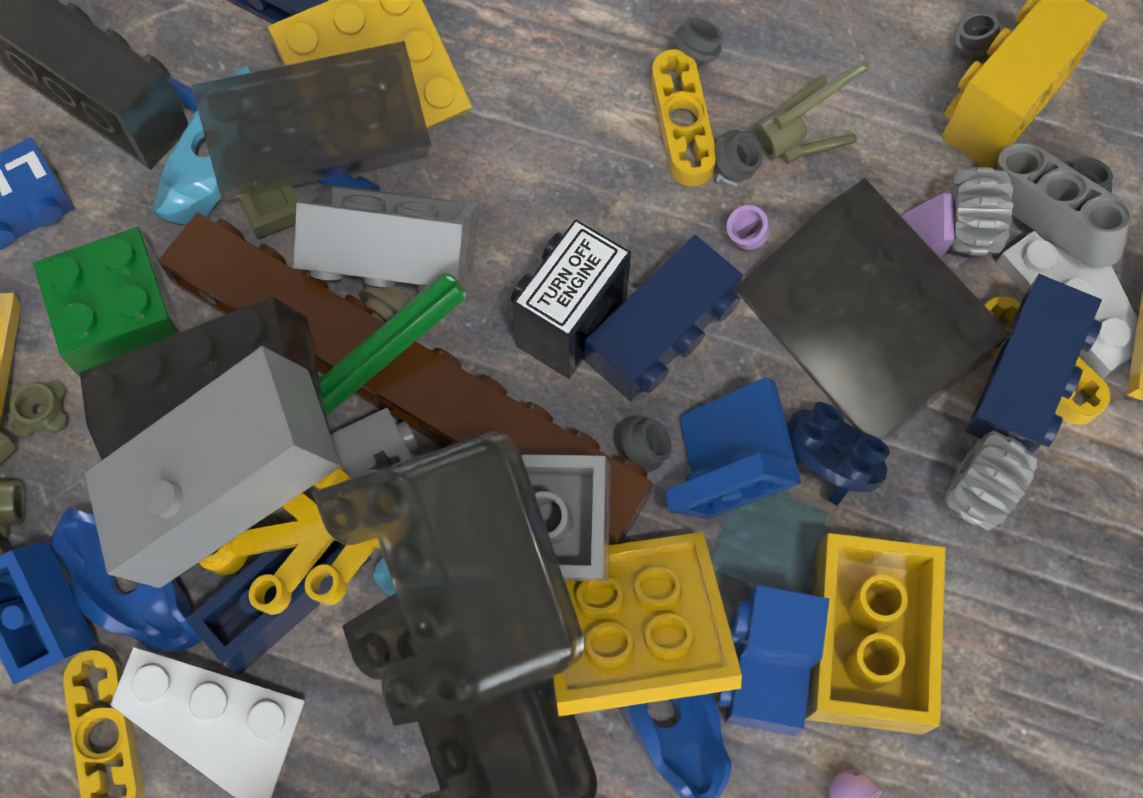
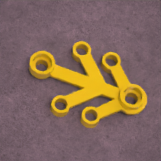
[198,461,413,615]

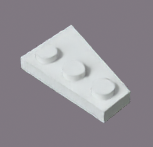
[996,230,1138,379]
[111,647,305,798]

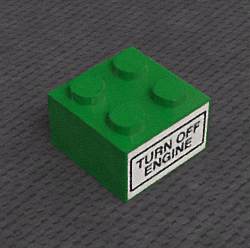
[33,227,185,380]

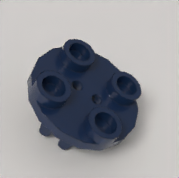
[786,402,890,506]

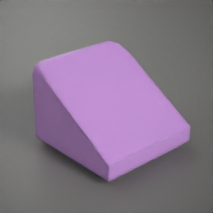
[901,193,954,264]

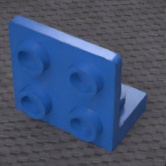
[665,378,801,520]

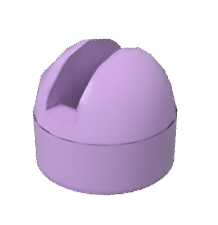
[727,205,771,250]
[828,770,882,798]

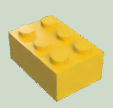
[941,0,1108,168]
[805,533,946,735]

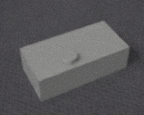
[84,346,341,588]

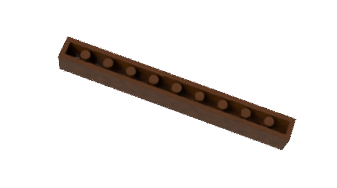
[158,212,653,545]

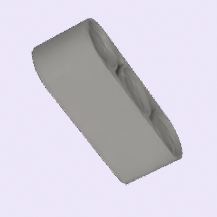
[997,142,1132,268]

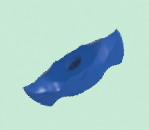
[50,507,203,653]
[623,693,732,798]

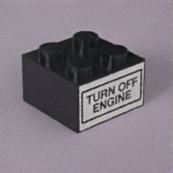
[511,219,631,379]

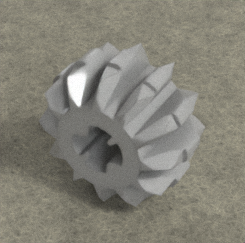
[950,167,1014,256]
[945,430,1037,531]

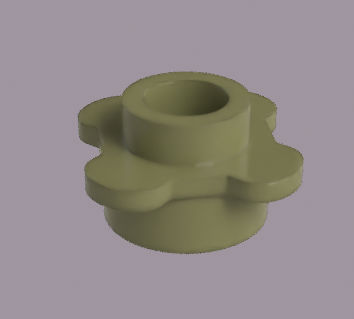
[9,381,68,438]

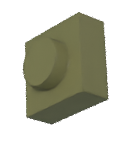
[235,169,299,239]

